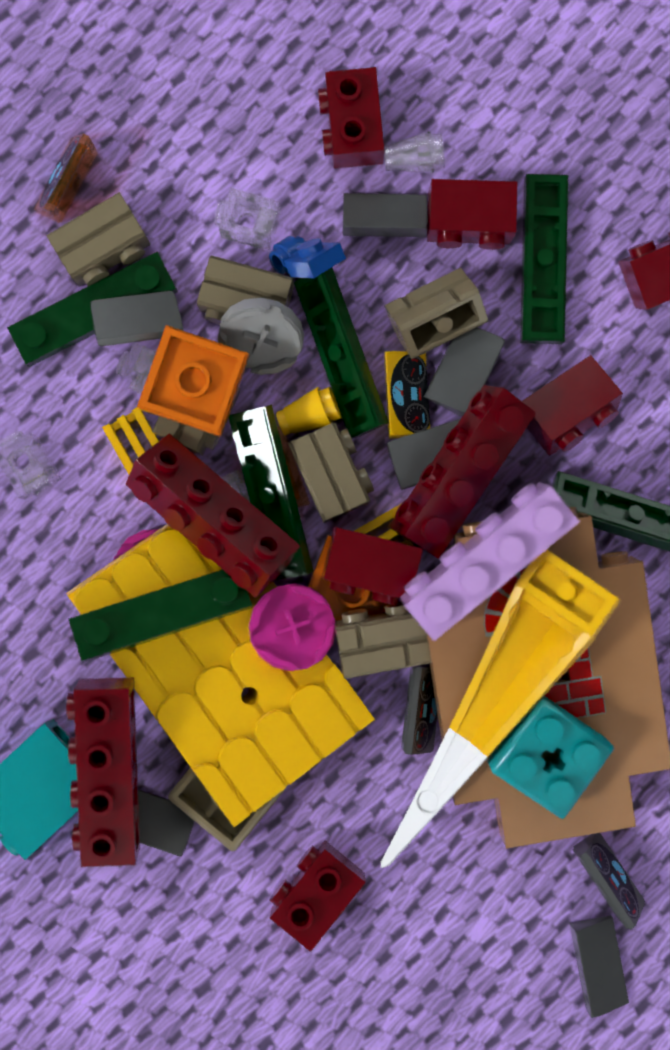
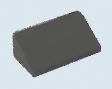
[343,193,428,237]
[90,291,184,347]
[424,327,505,416]
[387,419,460,490]
[138,789,195,856]
[569,915,629,1018]

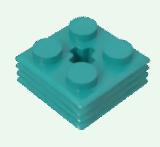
[487,696,614,819]

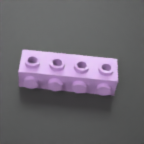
[400,482,580,641]

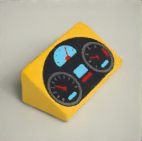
[384,351,430,439]

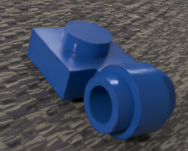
[269,236,346,278]

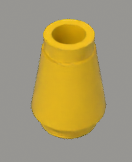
[276,387,342,435]

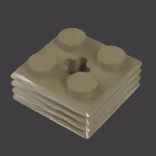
[168,767,287,851]

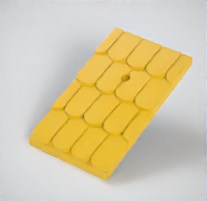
[66,524,375,827]

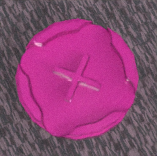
[248,583,336,671]

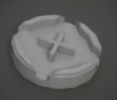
[217,298,304,375]

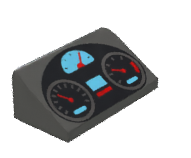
[401,665,438,755]
[573,833,645,930]

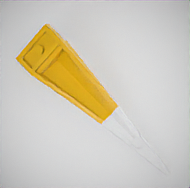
[381,549,621,868]

